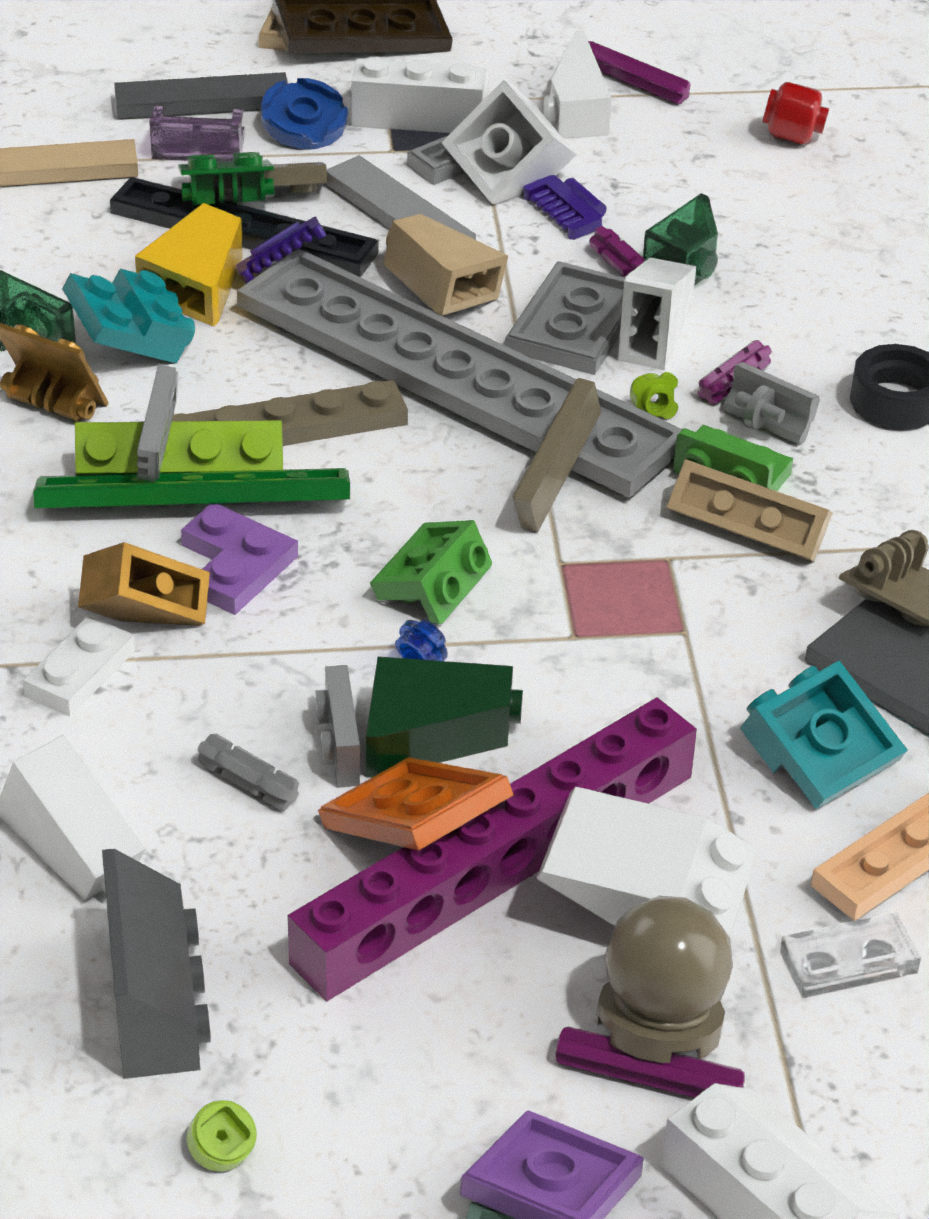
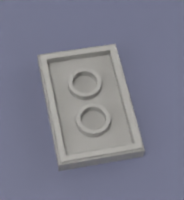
[505,261,625,375]

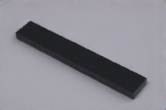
[110,177,379,277]

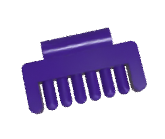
[523,175,607,240]
[236,216,326,284]

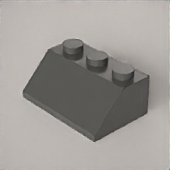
[102,848,211,1079]

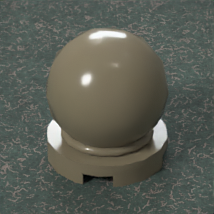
[596,895,733,1063]

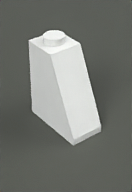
[618,257,696,370]
[0,734,146,901]

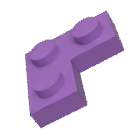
[181,503,298,615]

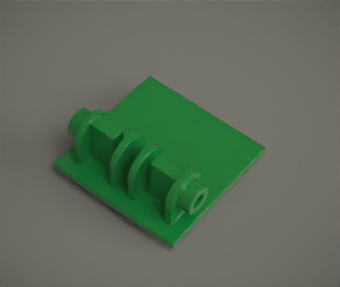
[178,152,274,206]

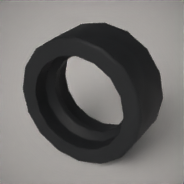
[850,344,929,430]

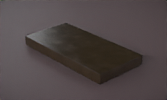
[272,0,453,53]

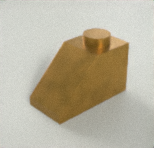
[78,542,210,626]

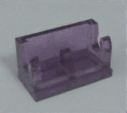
[149,106,245,162]

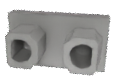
[722,362,820,444]

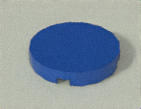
[260,78,348,149]

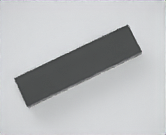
[114,72,288,119]

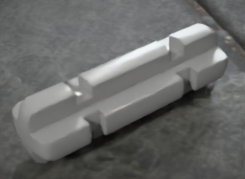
[197,734,299,810]

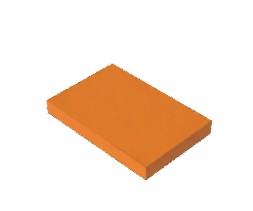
[318,757,514,851]

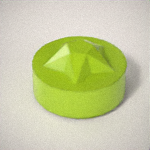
[186,1100,257,1172]

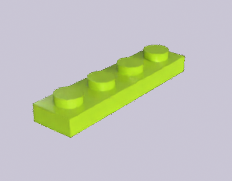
[75,420,283,475]

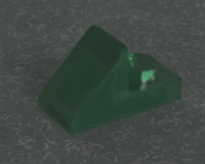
[0,270,76,352]

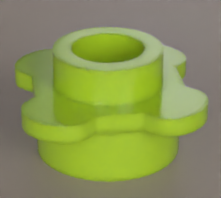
[630,372,678,419]

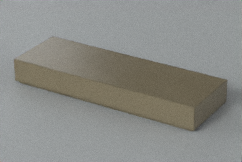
[513,377,601,532]

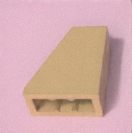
[383,214,508,316]

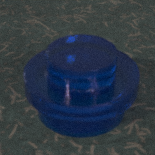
[395,620,448,661]

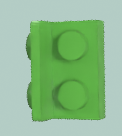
[673,424,793,491]
[370,520,492,624]

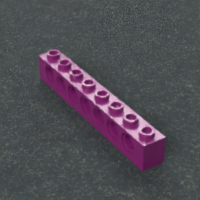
[287,697,697,1002]

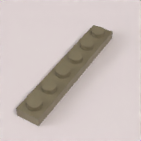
[140,380,408,446]

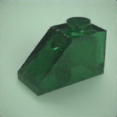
[643,193,718,286]

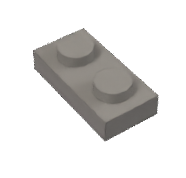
[315,665,360,788]

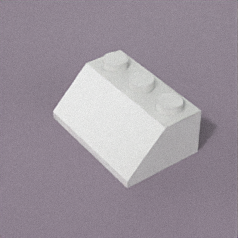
[351,57,489,133]
[661,1083,900,1219]

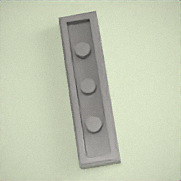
[325,155,476,240]

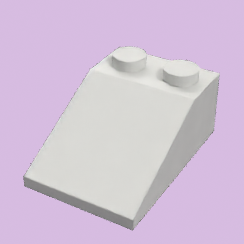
[537,787,758,937]

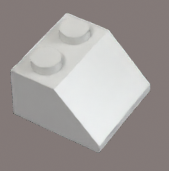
[441,79,577,205]

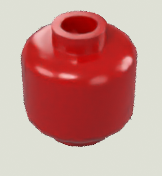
[762,82,829,144]

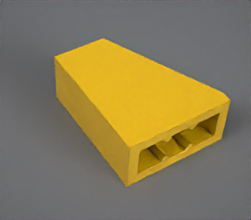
[135,203,243,327]

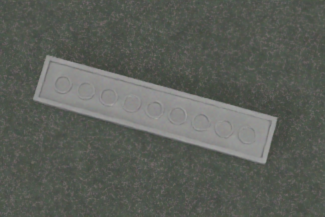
[237,249,682,498]

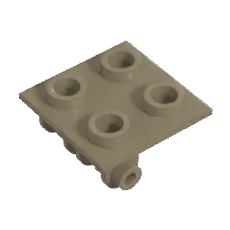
[838,530,929,626]

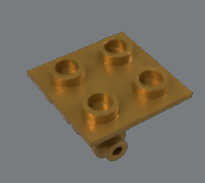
[0,323,109,422]

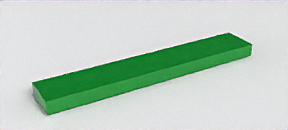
[33,468,350,508]

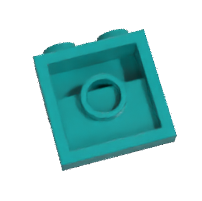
[62,268,195,363]
[740,660,908,810]

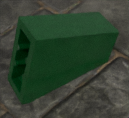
[366,656,523,778]

